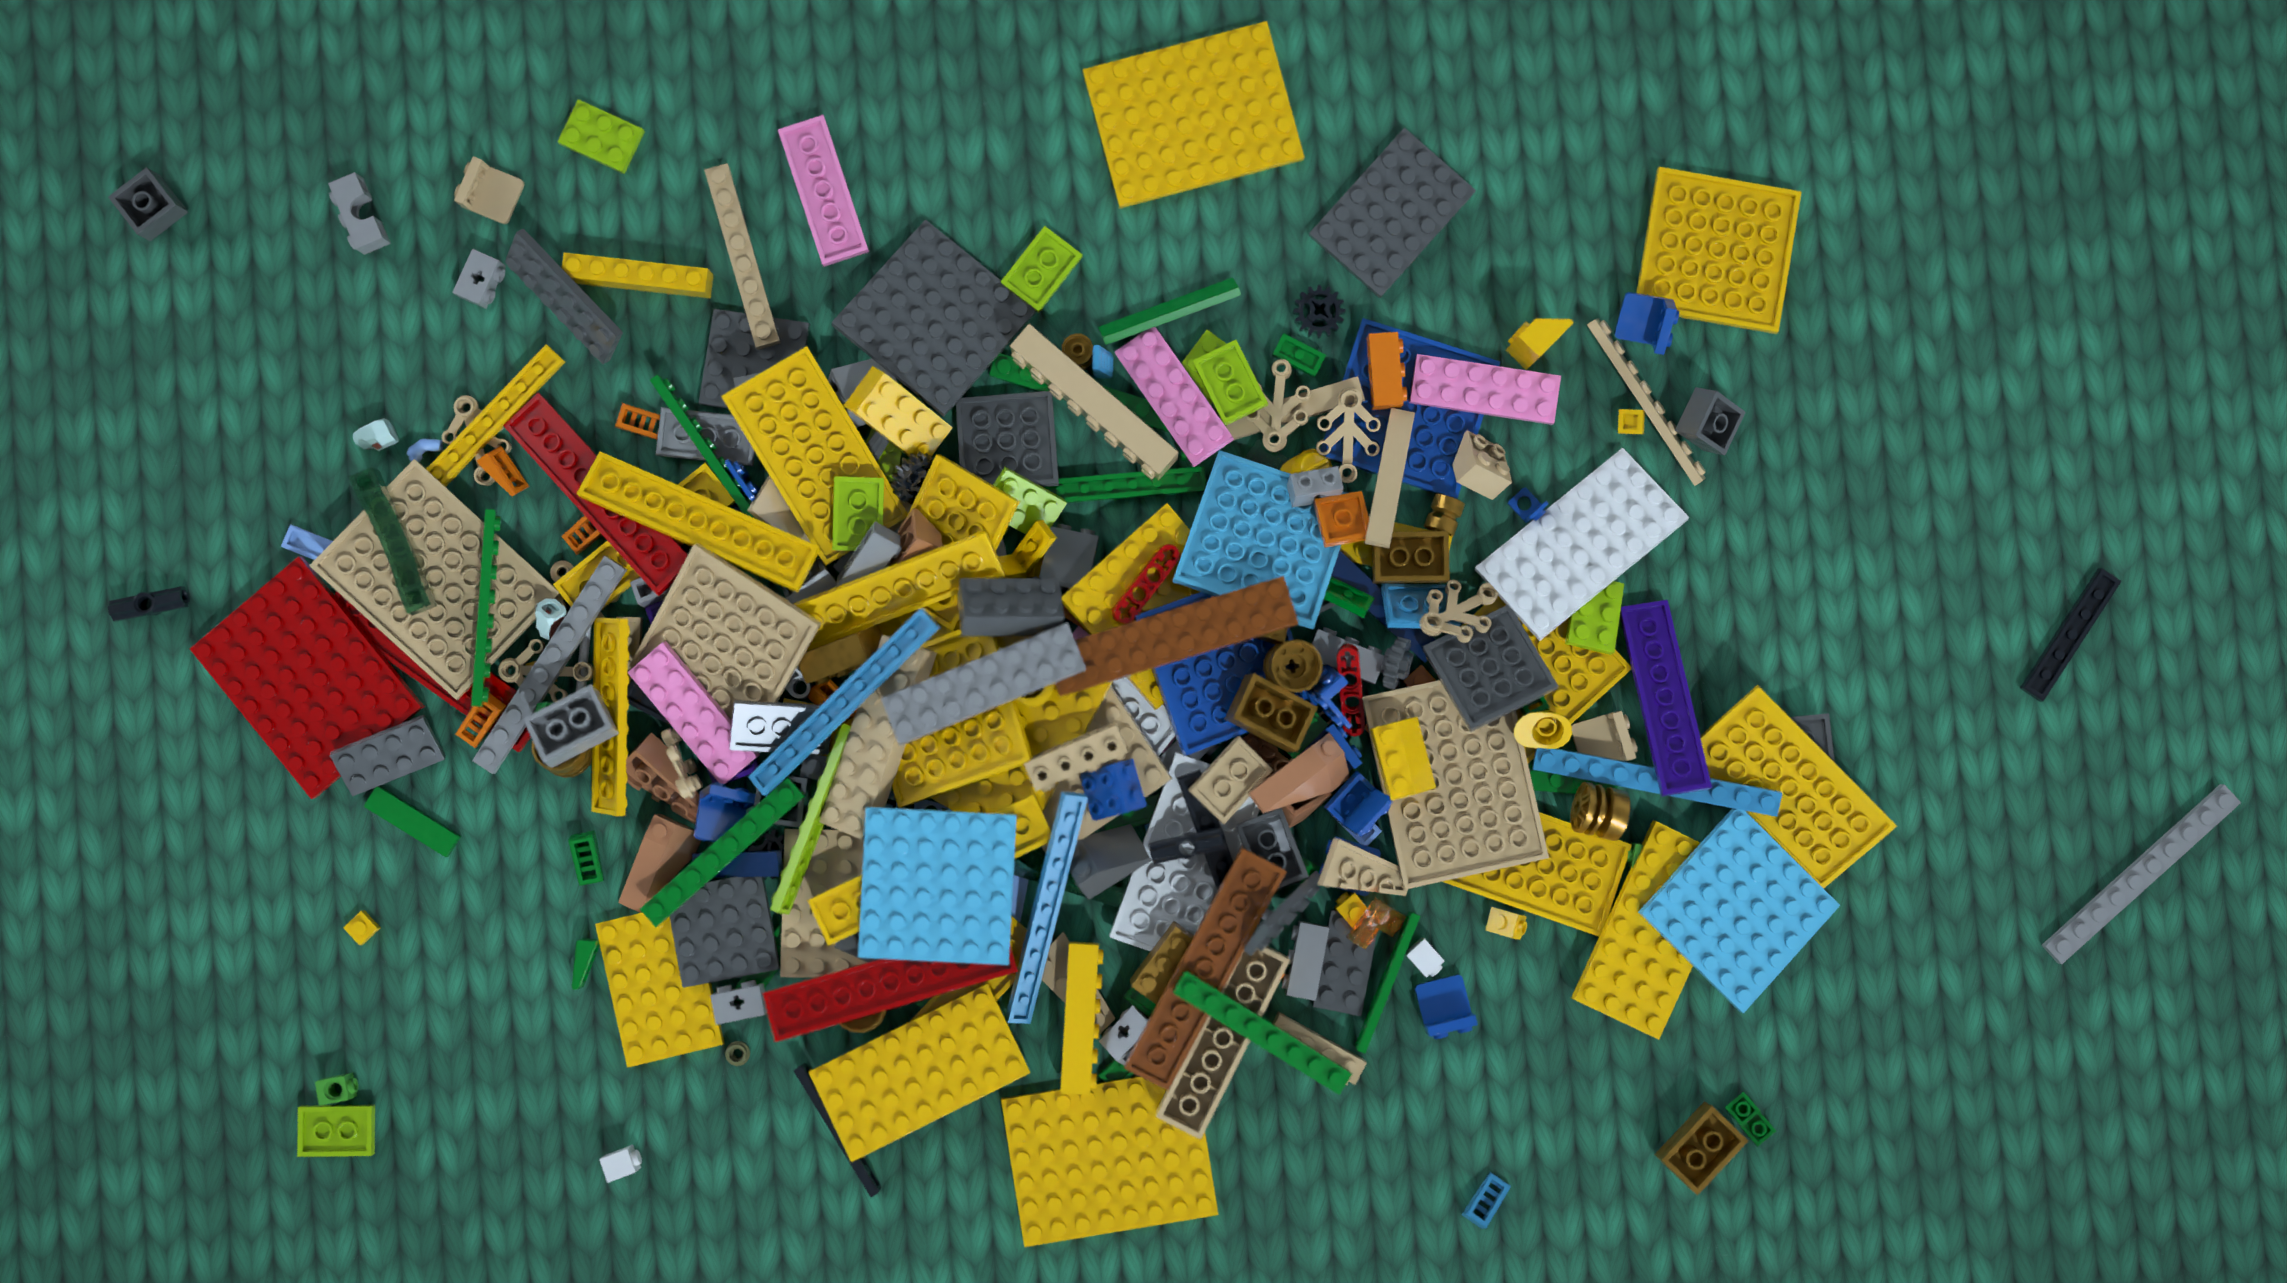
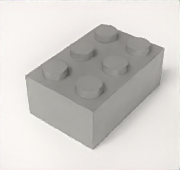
[523,685,619,768]

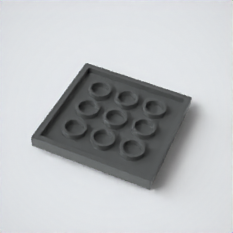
[699,309,810,409]
[956,391,1059,487]
[1422,605,1558,732]
[670,877,780,988]

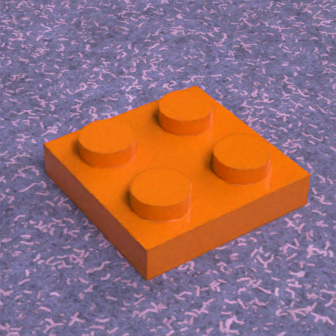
[1313,491,1369,548]

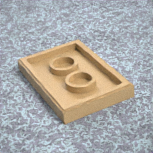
[747,476,810,542]
[1188,736,1273,824]

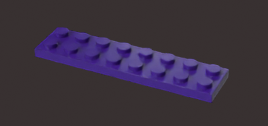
[1620,600,1712,797]

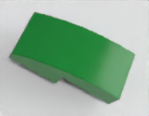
[1724,1092,1776,1147]

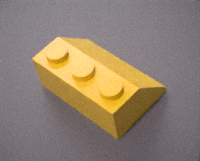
[1506,319,1574,370]
[1370,717,1436,801]

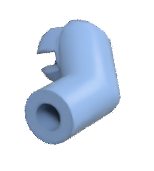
[407,439,443,462]

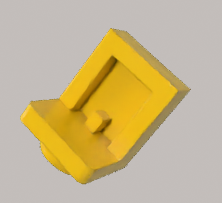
[1334,892,1374,931]
[1485,907,1527,940]

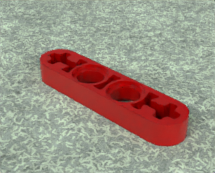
[1112,544,1180,624]
[1337,644,1365,737]

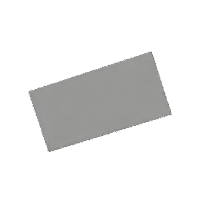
[656,407,755,466]

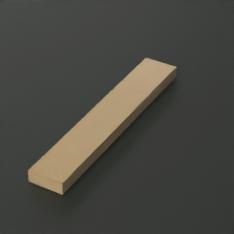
[1220,376,1365,440]
[1365,408,1415,548]

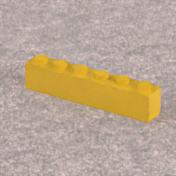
[562,253,714,298]
[1061,942,1104,1095]

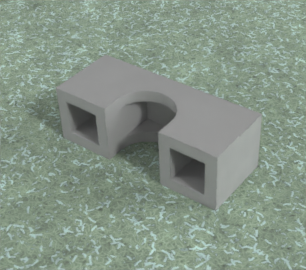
[328,172,391,255]

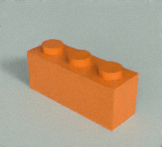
[1366,332,1407,410]

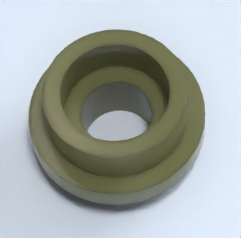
[725,1041,750,1066]

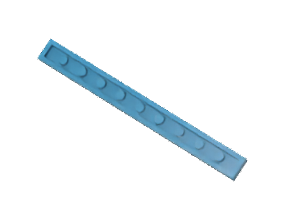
[749,608,940,795]
[1532,748,1782,817]
[1005,791,1088,1024]

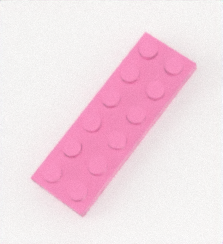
[778,115,869,266]
[1114,327,1234,467]
[1409,354,1561,425]
[627,641,760,784]

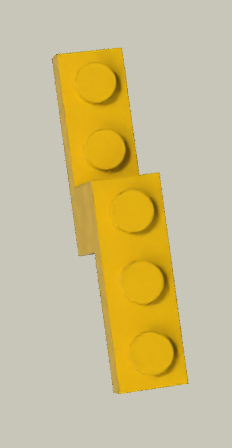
[998,520,1057,578]

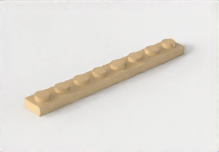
[704,163,780,350]
[1587,318,1706,486]

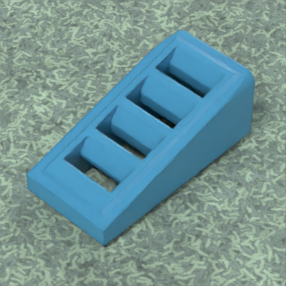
[1092,345,1113,378]
[1462,1172,1511,1229]

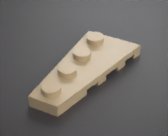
[1317,838,1408,896]
[1042,931,1115,1035]

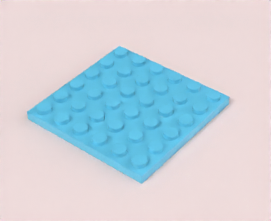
[1173,450,1347,629]
[858,807,1017,965]
[1638,808,1840,1013]

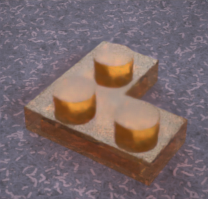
[1347,897,1407,949]

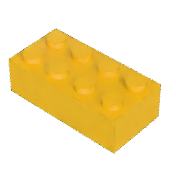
[843,366,953,466]

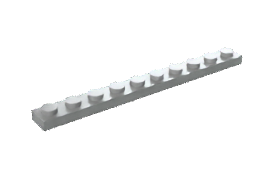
[472,556,627,774]
[2042,784,2241,964]

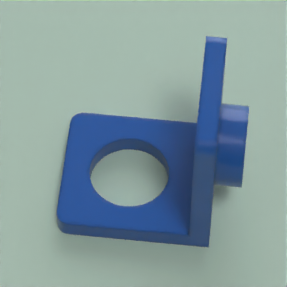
[1508,487,1549,523]

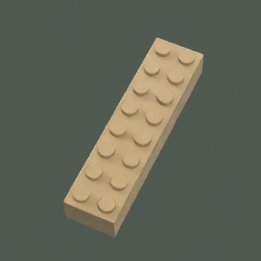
[1010,324,1178,481]
[819,635,937,839]
[1156,938,1290,1139]

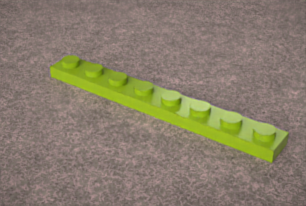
[770,723,851,915]

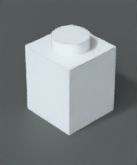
[1405,937,1444,978]
[599,1145,642,1183]

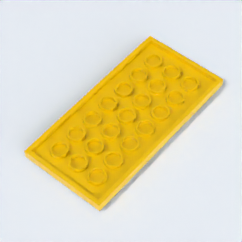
[721,346,908,566]
[1700,685,1897,889]
[1442,812,1632,936]
[1571,820,1700,1040]
[809,983,1031,1162]

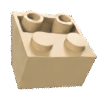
[1452,430,1512,500]

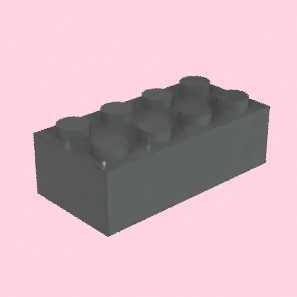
[957,578,1064,636]

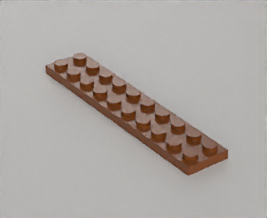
[1055,576,1299,697]
[1124,847,1287,1090]

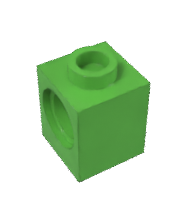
[315,1072,358,1106]

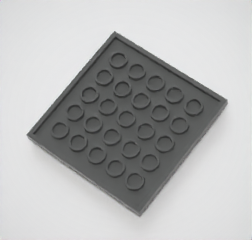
[831,220,1036,417]

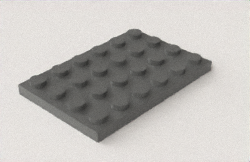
[1308,128,1476,298]

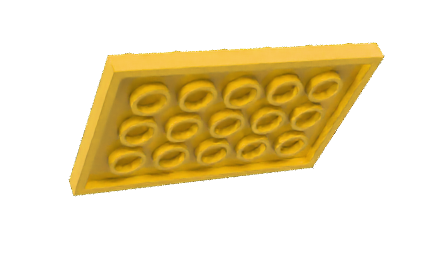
[899,454,1020,631]
[595,912,725,1068]

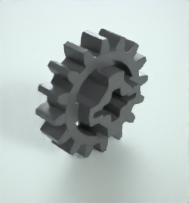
[1381,636,1413,690]

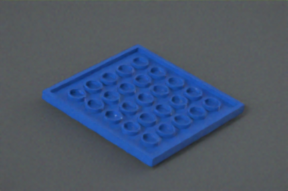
[1320,318,1500,499]
[1134,592,1317,756]

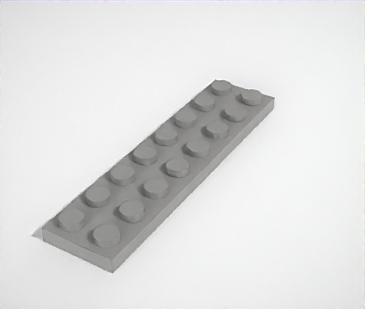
[881,623,1086,746]

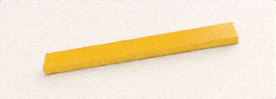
[426,344,565,487]

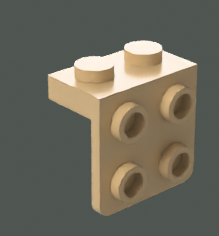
[454,156,524,224]
[1571,711,1637,761]

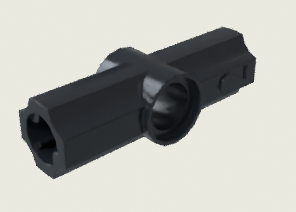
[107,586,190,622]
[1149,827,1227,864]

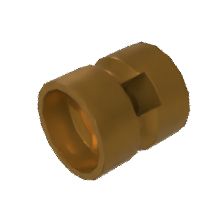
[1062,333,1093,370]
[1424,494,1465,537]

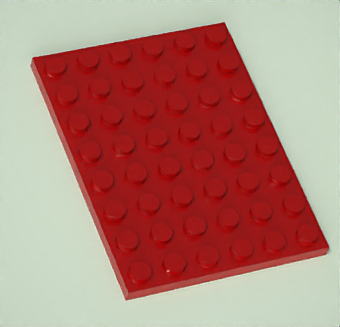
[190,556,425,799]

